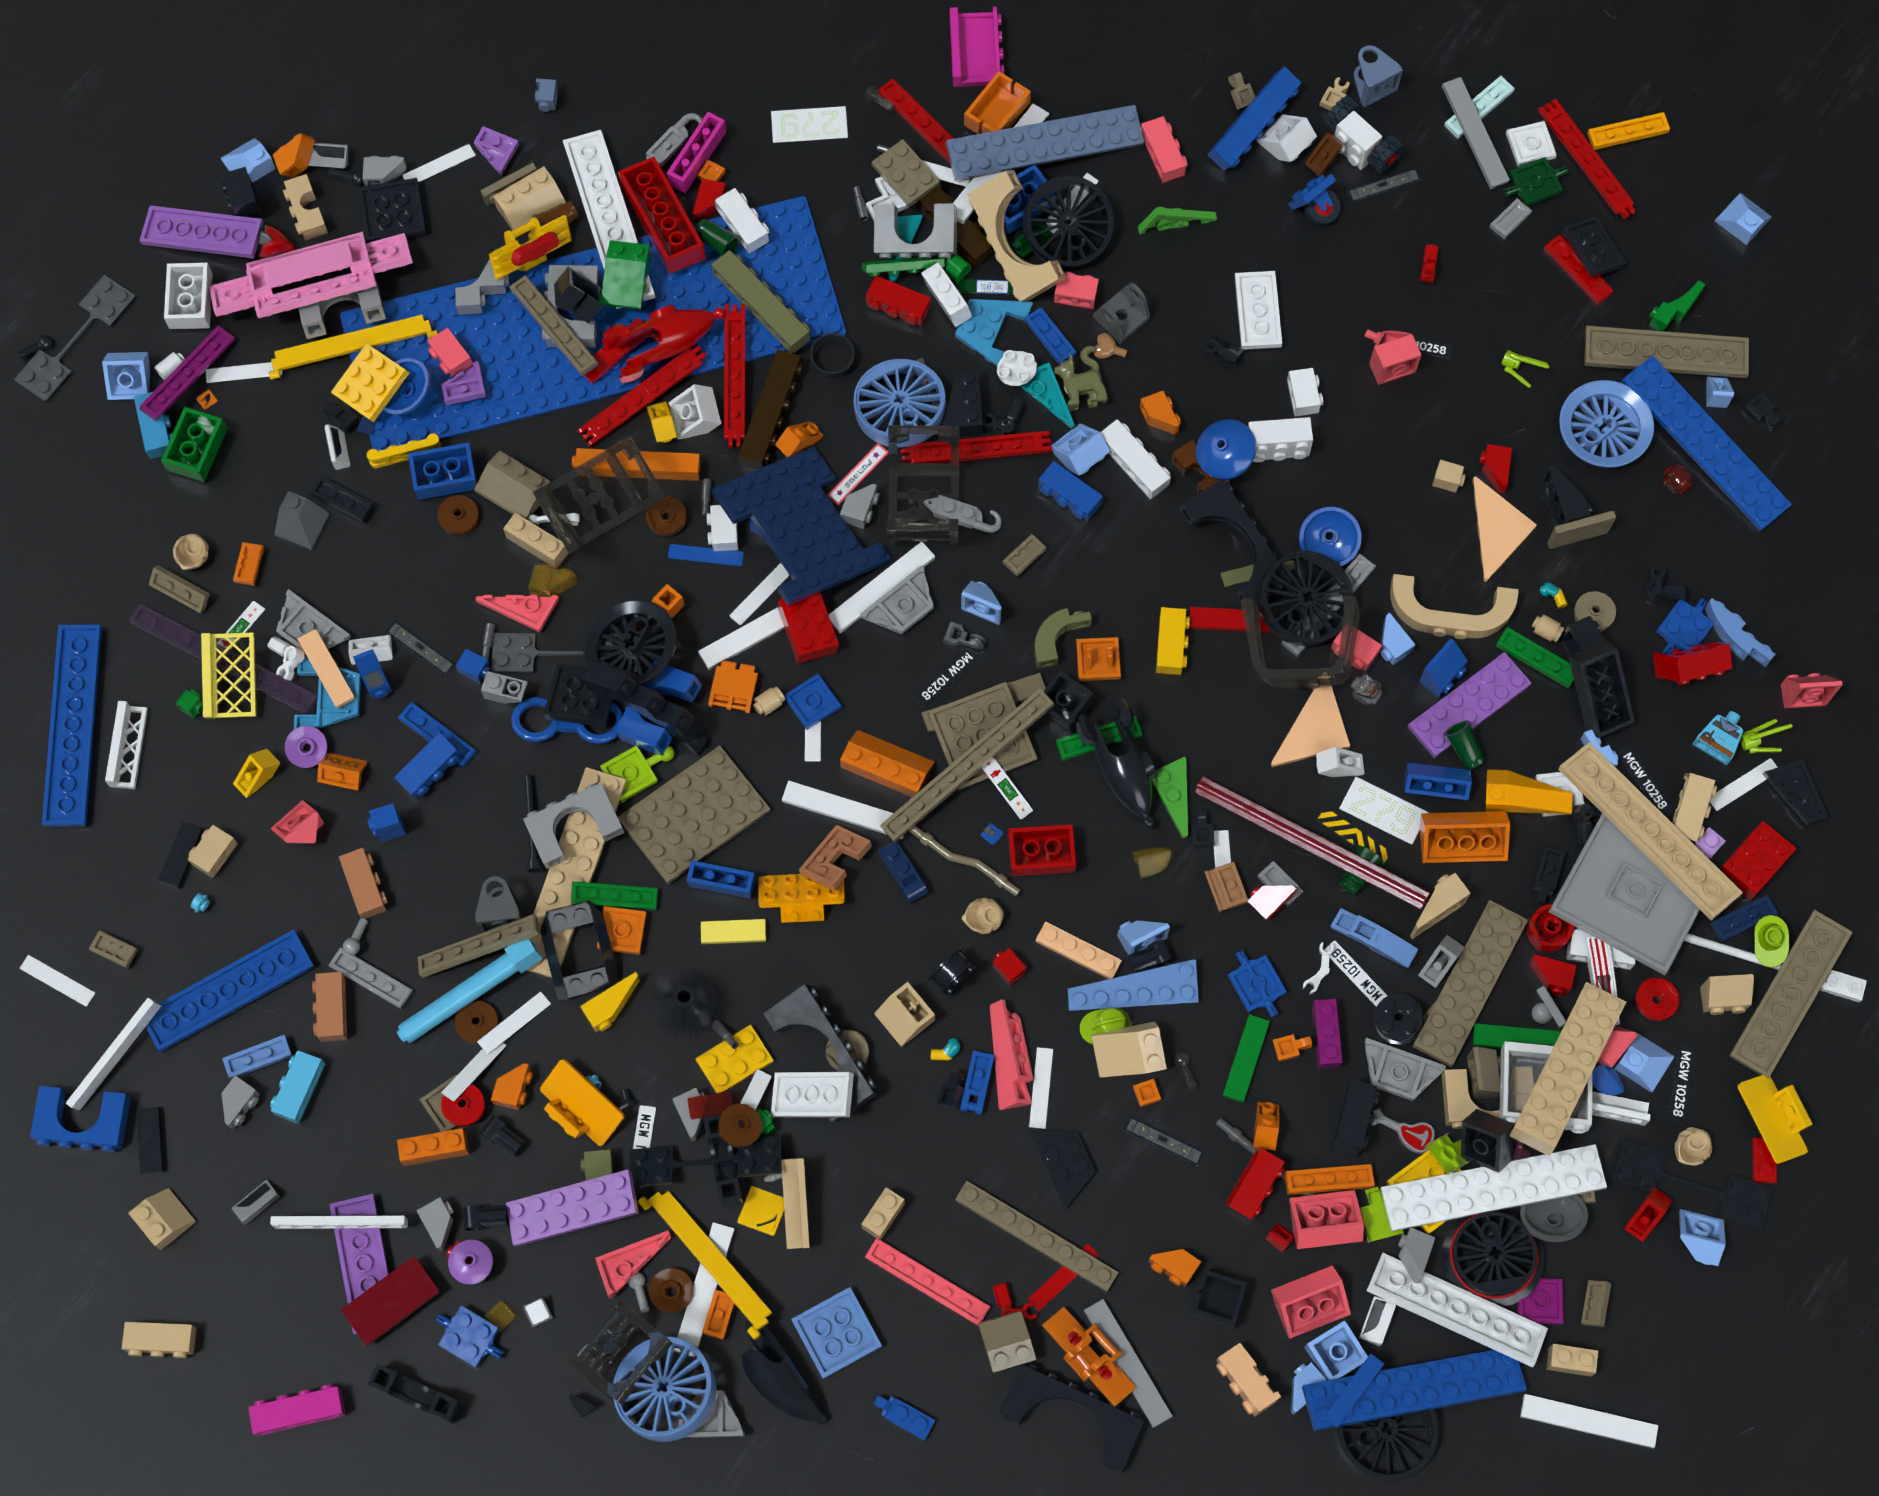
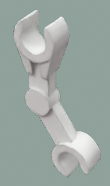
[527,513,579,526]
[1302,942,1334,995]

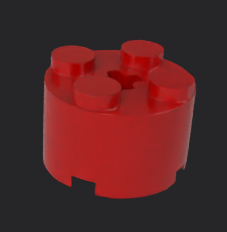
[1527,904,1574,953]

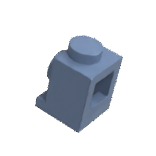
[535,79,558,112]

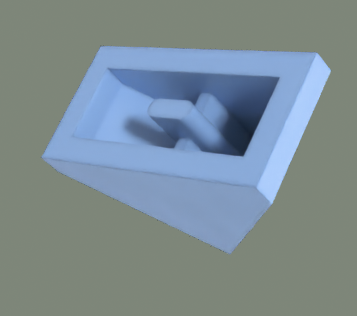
[1706,377,1734,408]

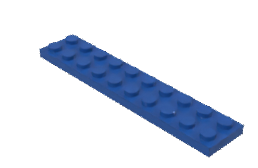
[1621,355,1792,531]
[42,625,102,827]
[1302,1350,1527,1431]

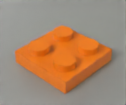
[597,906,647,955]

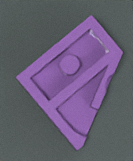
[442,361,486,406]

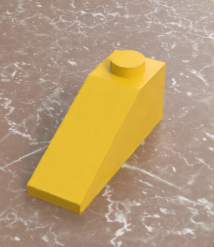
[580,972,640,1032]

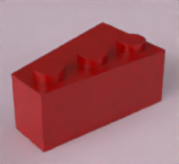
[1653,642,1732,684]

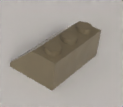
[474,451,550,520]

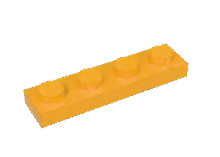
[1587,112,1670,150]

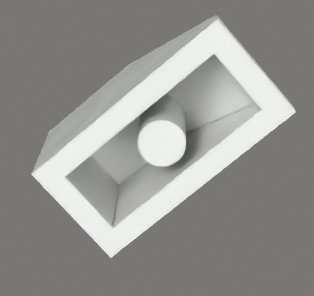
[1316,747,1364,777]

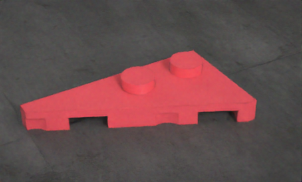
[475,595,559,633]
[595,1231,671,1299]

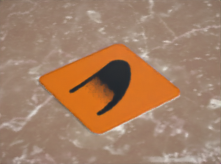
[196,390,217,410]

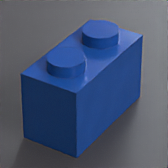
[367,803,406,842]

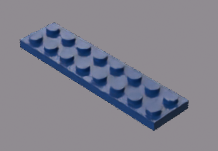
[145,929,315,1052]

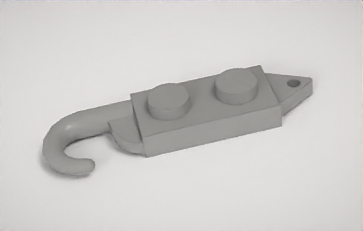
[646,113,702,168]
[923,495,1002,533]

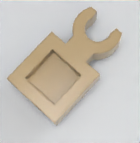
[1319,77,1350,111]

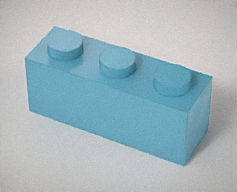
[270,1050,325,1124]

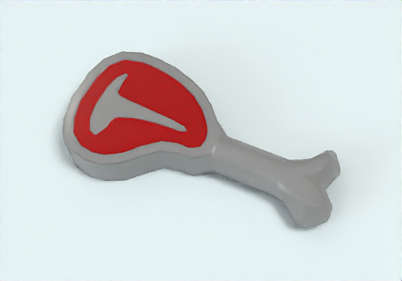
[1372,1108,1435,1154]

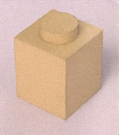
[1432,460,1466,493]

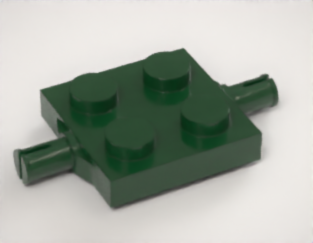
[1503,157,1568,206]

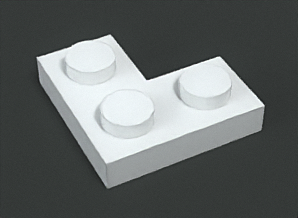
[866,177,909,221]

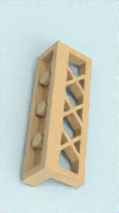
[782,1158,809,1249]

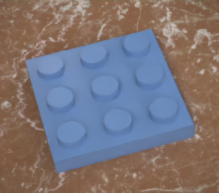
[791,1287,882,1379]

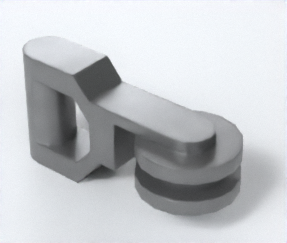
[943,622,986,649]

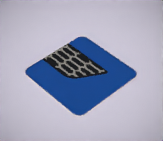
[981,823,1003,845]

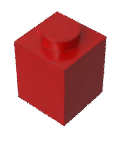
[993,948,1026,986]

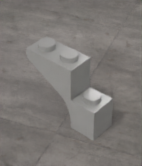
[455,249,510,315]

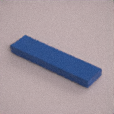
[398,702,476,768]

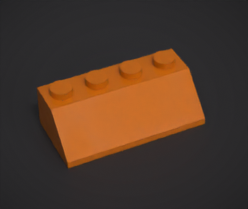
[840,730,935,797]
[1420,811,1510,863]

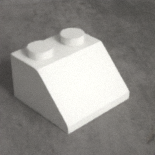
[1257,115,1317,162]
[668,384,721,439]

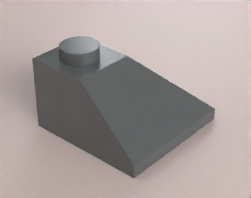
[274,491,330,550]

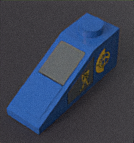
[353,649,392,700]

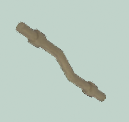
[909,826,1021,896]

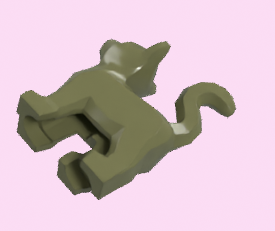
[1055,346,1107,411]

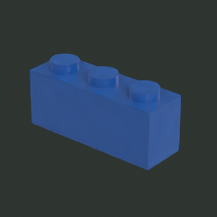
[1038,461,1103,522]
[394,732,462,798]
[1404,762,1472,800]
[687,860,756,899]

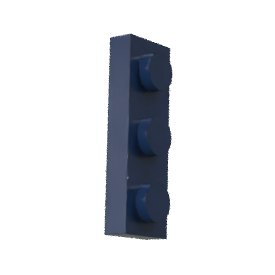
[1710,895,1778,942]

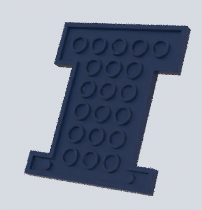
[712,446,891,606]

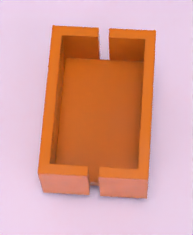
[964,71,1031,134]

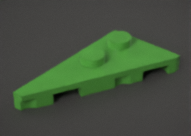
[1138,207,1217,234]
[1151,757,1188,839]

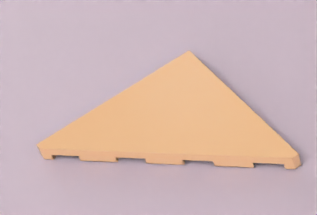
[1472,476,1537,582]
[1271,672,1350,767]

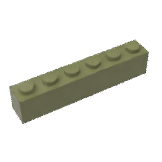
[711,250,810,354]

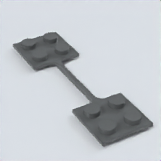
[14,275,136,402]
[491,633,638,673]

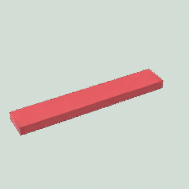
[865,1238,990,1326]

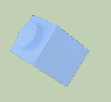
[1381,613,1415,665]
[1291,1362,1327,1415]

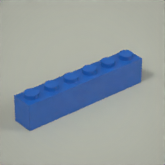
[1207,66,1301,171]

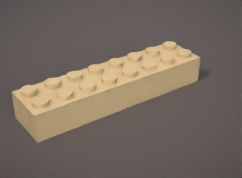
[1510,982,1626,1156]

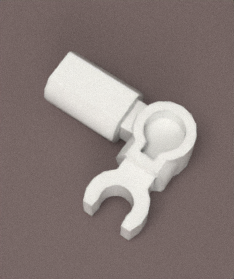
[267,636,305,681]

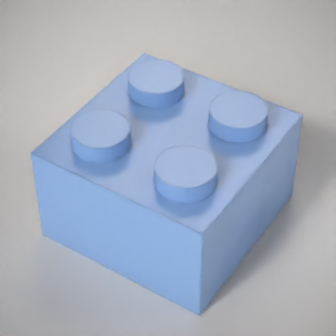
[1304,1321,1368,1381]

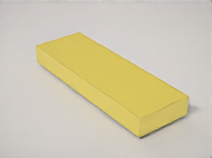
[701,919,766,944]

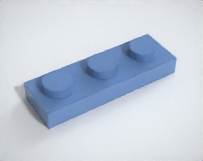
[222,1035,292,1080]

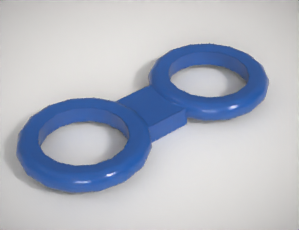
[511,697,623,744]

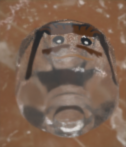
[1350,675,1383,705]

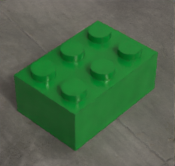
[161,407,228,482]

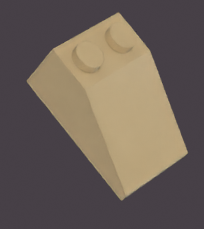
[1410,873,1471,939]
[1091,1021,1167,1077]

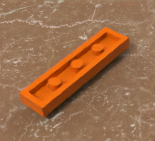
[1284,1164,1375,1195]

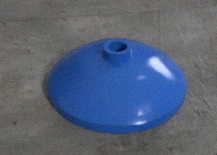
[383,358,431,416]
[1196,419,1257,480]
[1299,506,1362,566]

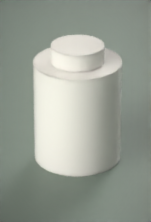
[154,352,185,381]

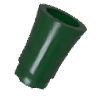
[695,219,741,256]
[1443,720,1485,769]
[1339,845,1383,895]

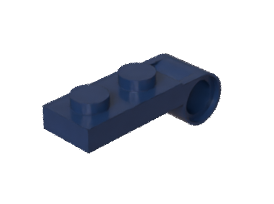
[878,841,928,904]

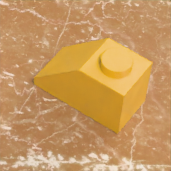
[647,401,677,443]
[233,749,280,798]

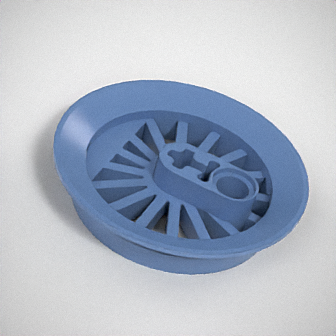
[1559,380,1654,468]

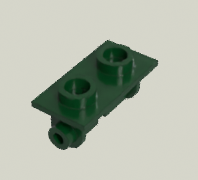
[1011,222,1053,258]

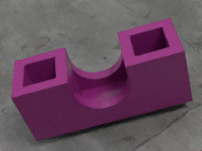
[1312,999,1342,1070]

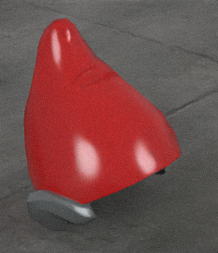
[257,224,296,258]

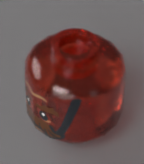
[1662,464,1693,495]

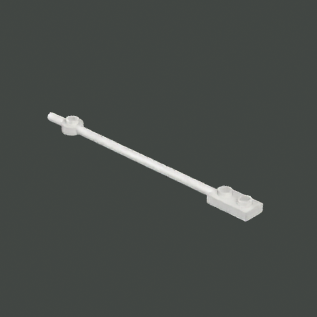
[1684,933,1867,1003]

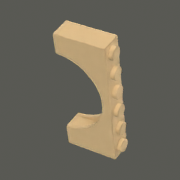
[967,170,1067,302]

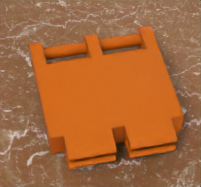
[708,660,758,714]

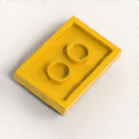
[695,1025,774,1097]

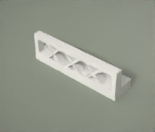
[105,701,148,789]
[1573,1091,1651,1126]

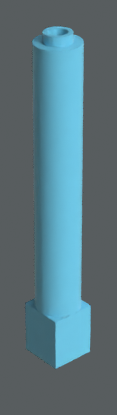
[397,939,543,1043]

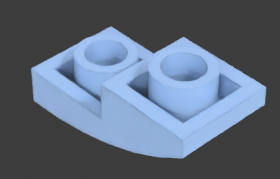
[1581,730,1618,768]

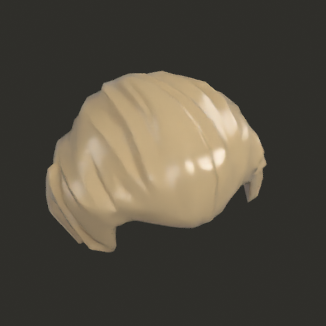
[173,534,208,570]
[962,898,1004,934]
[1675,1127,1712,1166]

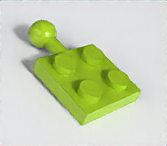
[600,745,674,803]

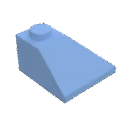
[221,138,276,183]
[1715,193,1772,245]
[961,581,1001,625]
[1117,920,1170,955]
[1614,1033,1675,1093]
[1679,1209,1726,1266]

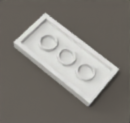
[1234,271,1282,349]
[771,1072,854,1117]

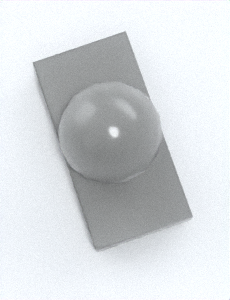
[1532,986,1566,1029]

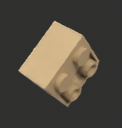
[874,982,935,1047]

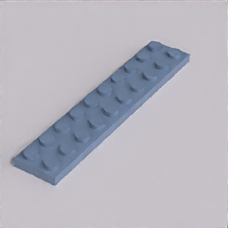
[945,105,1145,181]

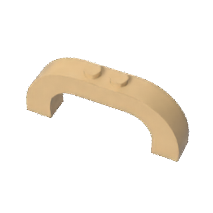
[1390,574,1518,639]

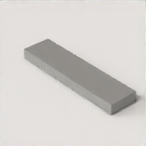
[328,947,413,1009]

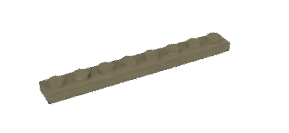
[955,1181,1118,1292]

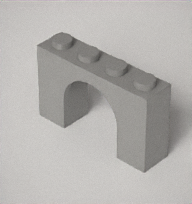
[874,203,957,259]
[542,265,600,348]
[298,274,386,339]
[523,783,624,869]

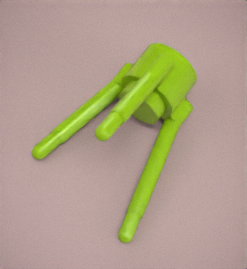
[1501,350,1549,388]
[1740,719,1793,754]

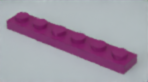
[139,325,234,422]

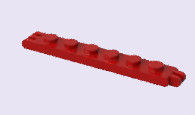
[1538,99,1635,219]
[724,304,745,448]
[577,346,707,447]
[900,431,1052,466]

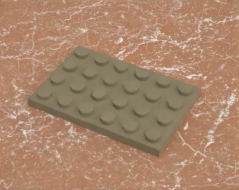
[617,745,770,884]

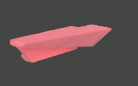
[990,1000,1033,1110]

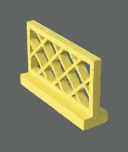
[201,633,256,719]

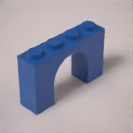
[614,661,702,756]
[30,1086,131,1152]

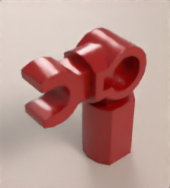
[1420,244,1438,283]
[992,1283,1037,1321]

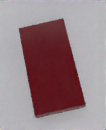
[341,1256,440,1346]

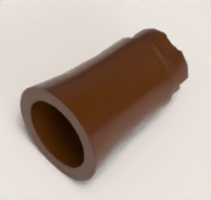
[532,201,579,227]

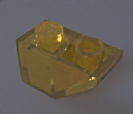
[528,564,577,597]

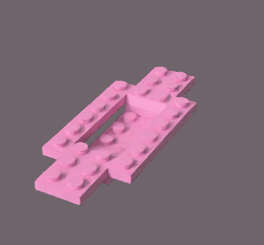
[209,232,413,318]

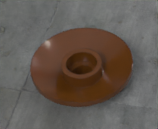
[649,1268,694,1313]

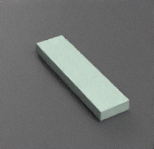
[1444,76,1515,139]

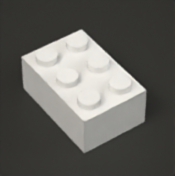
[164,263,213,329]
[1248,417,1313,462]

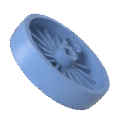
[853,359,946,447]
[613,1337,717,1442]

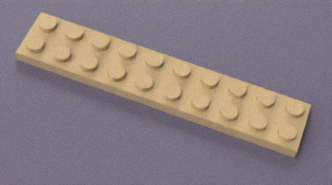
[1558,742,1743,921]
[527,767,627,978]

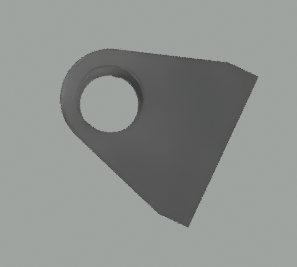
[1093,283,1150,344]
[475,876,522,933]

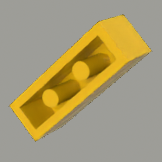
[1156,607,1190,675]

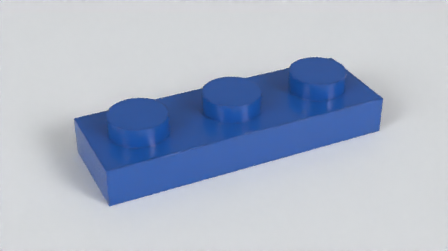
[1024,307,1077,365]

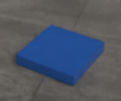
[784,674,842,730]

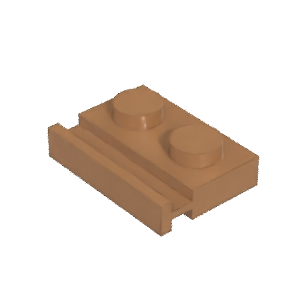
[1205,862,1248,913]

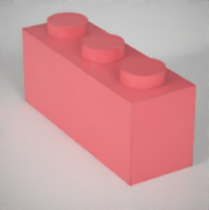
[1141,116,1188,183]

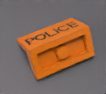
[317,753,367,791]

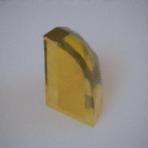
[1132,848,1171,878]

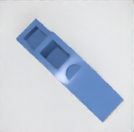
[1705,598,1775,667]
[1330,908,1418,968]

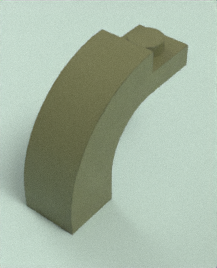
[1034,608,1092,669]

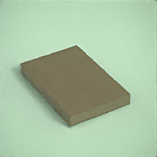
[1547,511,1616,549]

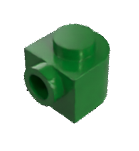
[945,255,971,284]
[175,689,203,719]
[756,1109,776,1137]

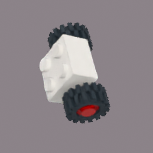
[1324,95,1405,173]

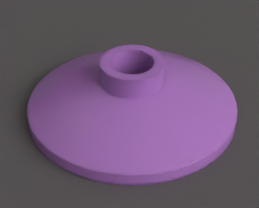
[285,726,327,768]
[448,1240,493,1285]

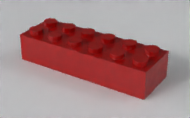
[618,157,706,274]

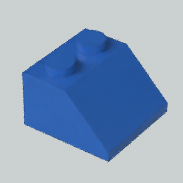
[1419,639,1467,698]

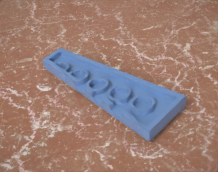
[1067,959,1199,1011]

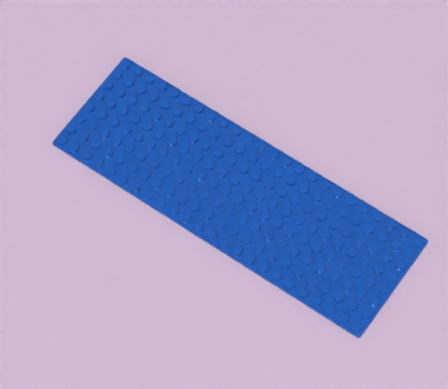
[340,196,846,451]

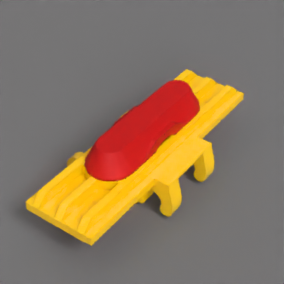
[489,215,572,280]

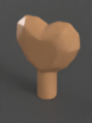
[1093,333,1127,359]

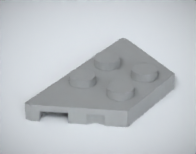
[860,565,934,634]
[276,589,351,655]
[1364,1038,1446,1101]
[661,1390,745,1438]

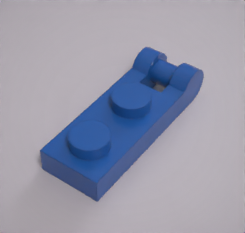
[960,1051,994,1115]

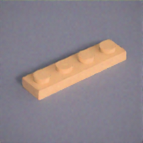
[1035,921,1122,979]

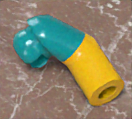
[1540,582,1568,609]
[931,1038,960,1060]

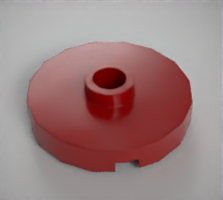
[1635,978,1679,1021]
[441,1084,485,1127]

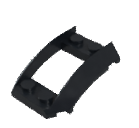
[540,900,620,1000]

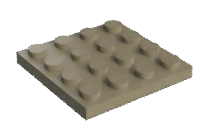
[928,682,1037,790]

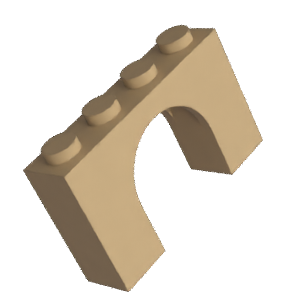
[1442,1067,1534,1129]

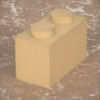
[188,825,238,878]
[861,1188,905,1240]
[1546,1344,1598,1377]

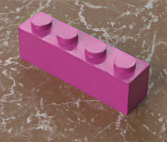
[667,112,726,193]
[248,1384,346,1436]

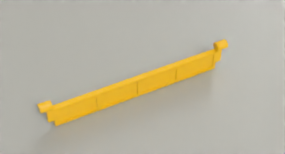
[268,315,438,380]
[638,1191,772,1340]

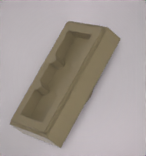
[1003,534,1047,577]
[89,931,138,969]
[1581,1280,1611,1327]

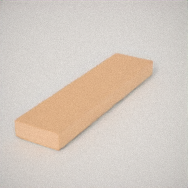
[298,629,355,709]

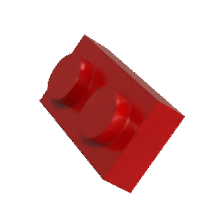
[1752,1138,1777,1184]

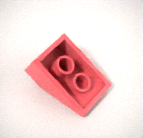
[1781,673,1842,708]

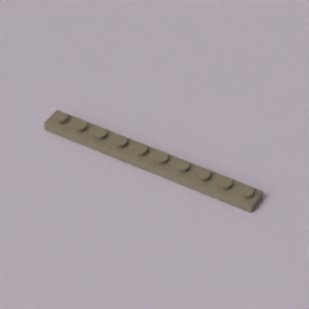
[880,688,1054,843]

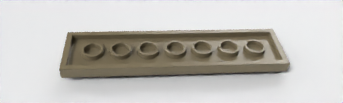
[1584,326,1749,378]
[1412,900,1528,1067]
[1729,910,1853,1078]

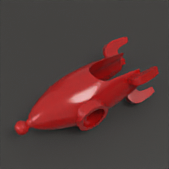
[602,305,726,383]

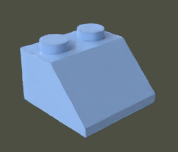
[102,352,151,400]
[1051,424,1110,475]

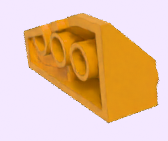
[1486,770,1573,815]

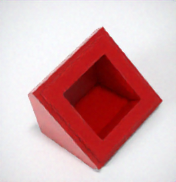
[1265,1223,1294,1253]

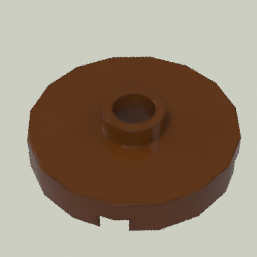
[438,495,479,535]
[646,496,687,536]
[455,1001,499,1044]
[718,1103,762,1148]

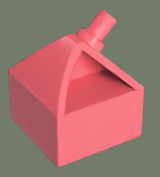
[1365,329,1421,385]

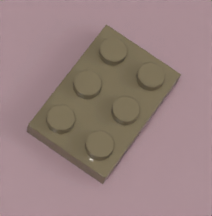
[871,139,940,207]

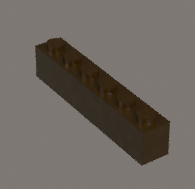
[915,185,993,268]
[738,349,804,469]

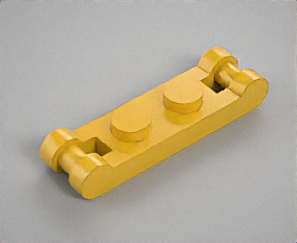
[367,434,442,468]

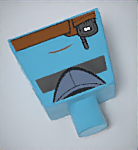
[1692,711,1743,765]

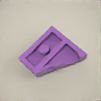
[474,126,519,175]

